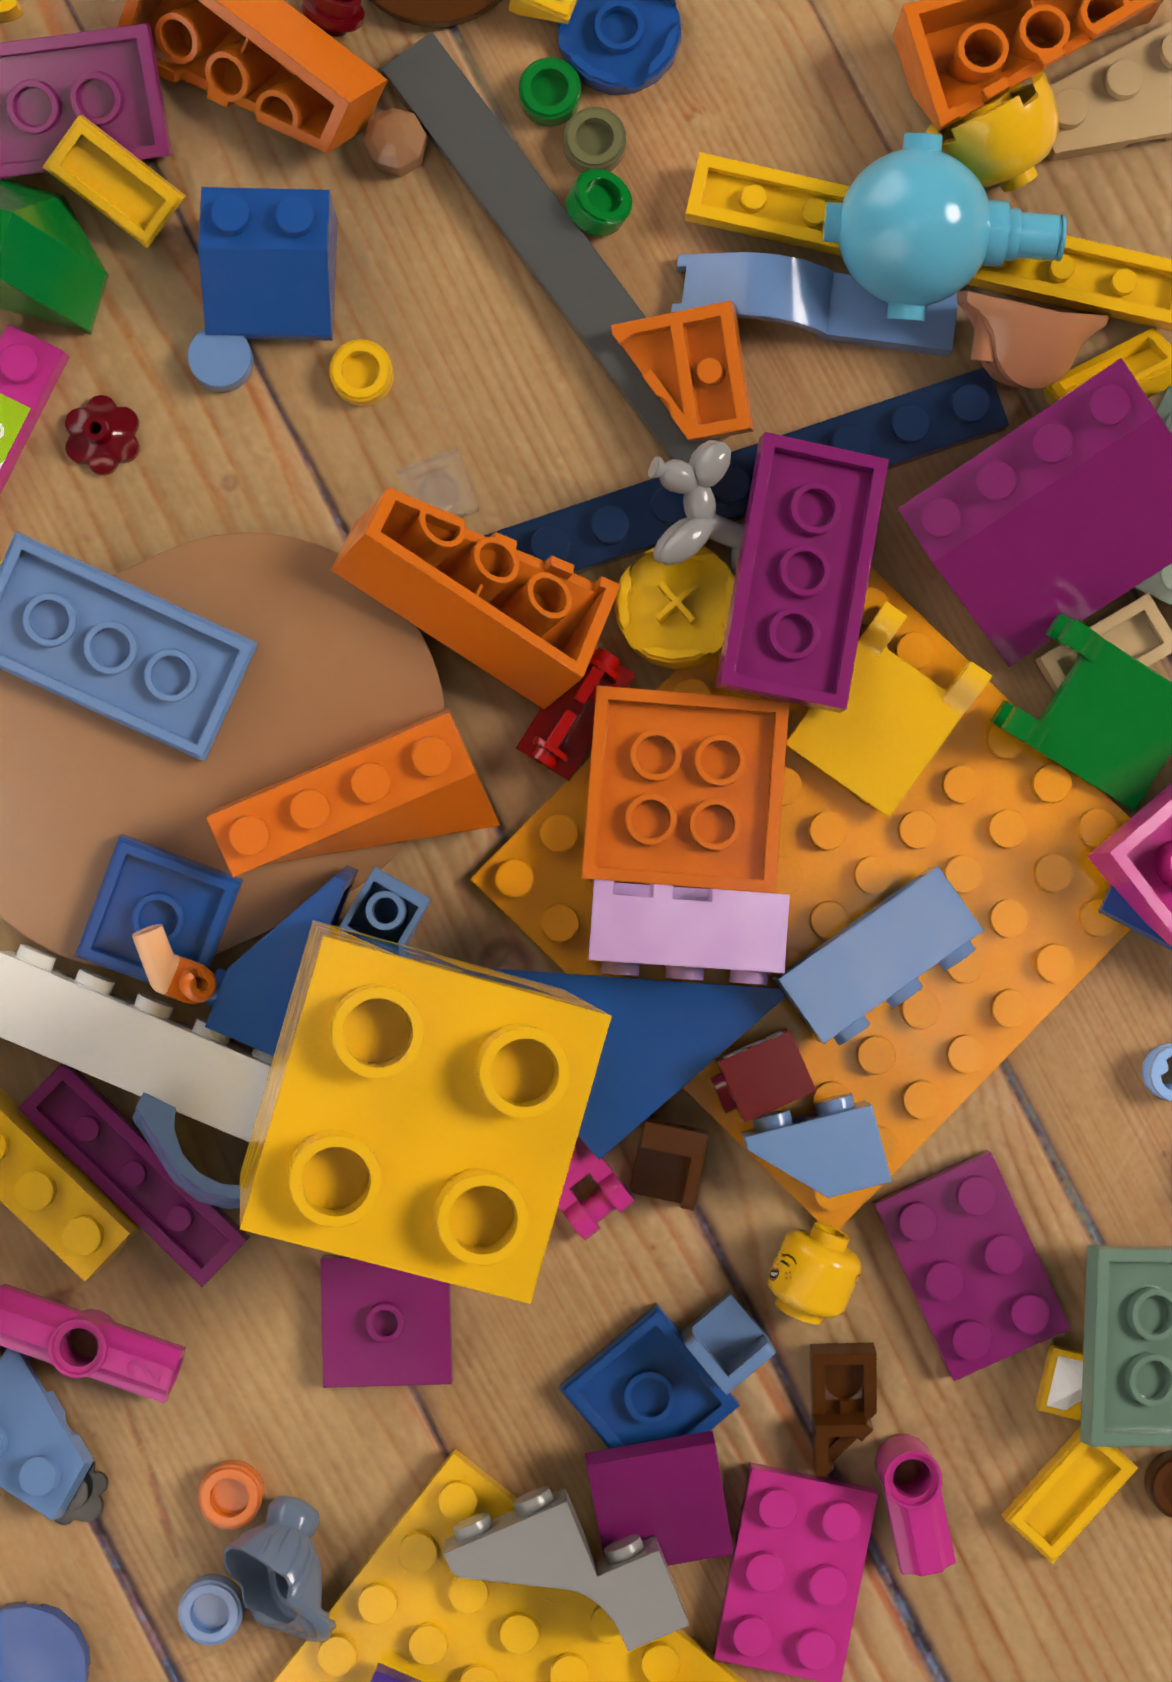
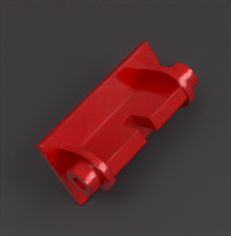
[516,647,636,781]

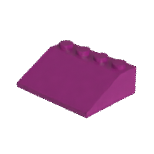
[898,358,1172,667]

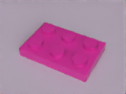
[713,1462,878,1682]

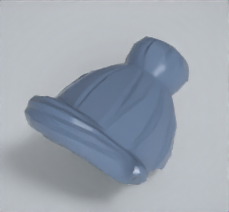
[223,1496,336,1642]

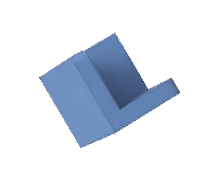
[681,1290,776,1395]

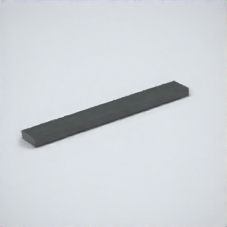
[381,32,729,463]

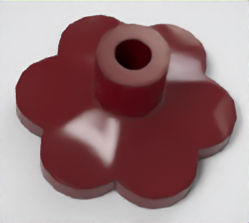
[65,395,140,476]

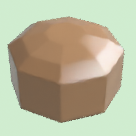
[364,107,428,177]

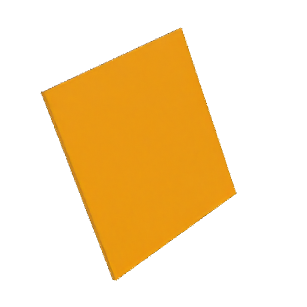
[470,567,1131,1230]

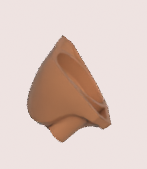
[957,291,1109,388]

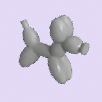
[648,440,744,576]

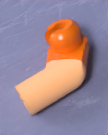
[131,924,217,1005]

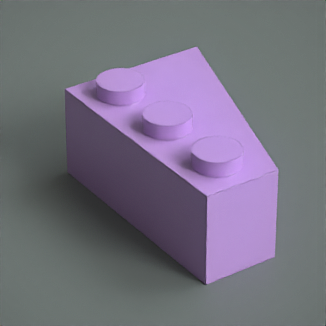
[588,879,790,985]

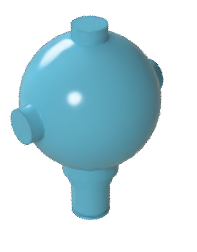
[823,133,1067,321]

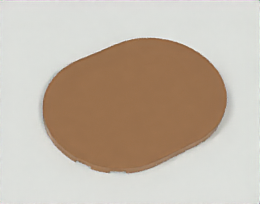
[0,532,445,969]

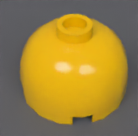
[926,71,1059,192]

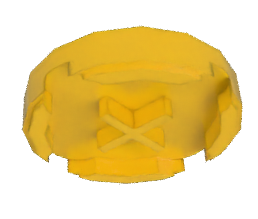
[614,546,735,669]

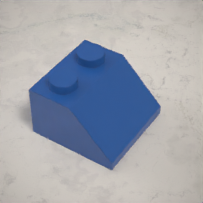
[198,187,338,341]

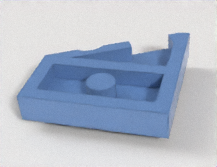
[0,1348,94,1521]

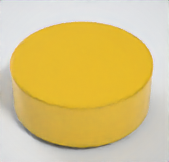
[329,339,394,407]

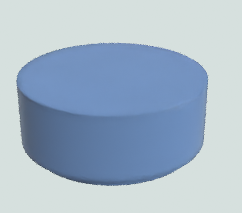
[188,329,254,392]
[178,1574,245,1645]

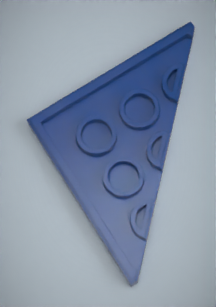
[489,968,786,1160]

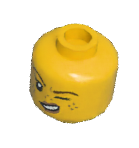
[768,1222,862,1325]

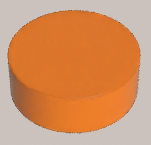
[198,1460,265,1530]

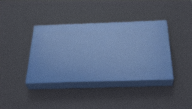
[0,532,259,761]

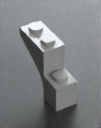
[444,1486,689,1651]

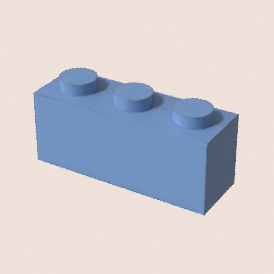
[773,866,984,1046]

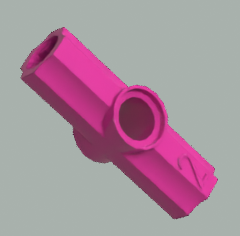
[0,1283,186,1403]

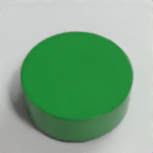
[518,57,581,127]
[566,169,632,236]

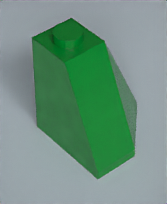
[0,178,108,334]

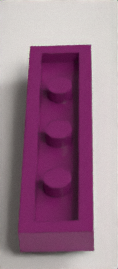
[18,1063,250,1287]

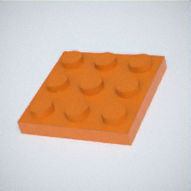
[582,686,790,894]

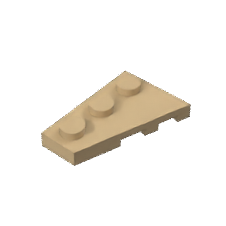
[1047,20,1172,161]

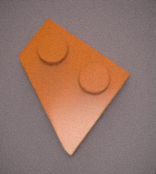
[611,300,754,443]

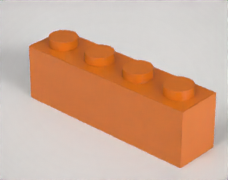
[117,0,388,154]
[893,0,1163,131]
[331,487,621,710]
[206,708,500,878]

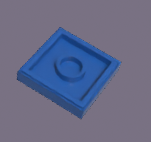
[75,834,243,984]
[559,1303,740,1449]

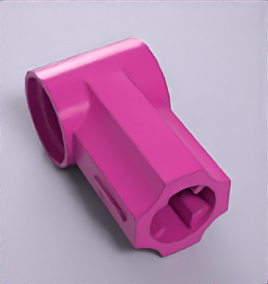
[875,1434,956,1577]

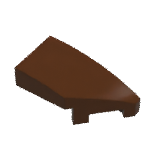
[810,1342,877,1477]

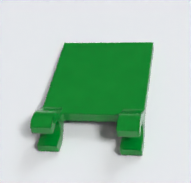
[990,612,1172,811]

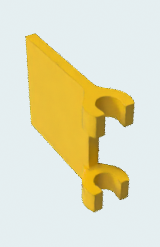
[786,601,992,817]

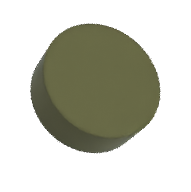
[563,107,626,173]

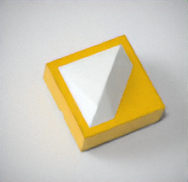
[1035,1344,1083,1421]

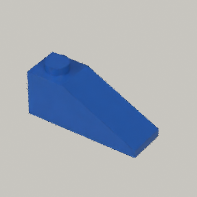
[204,865,358,1056]

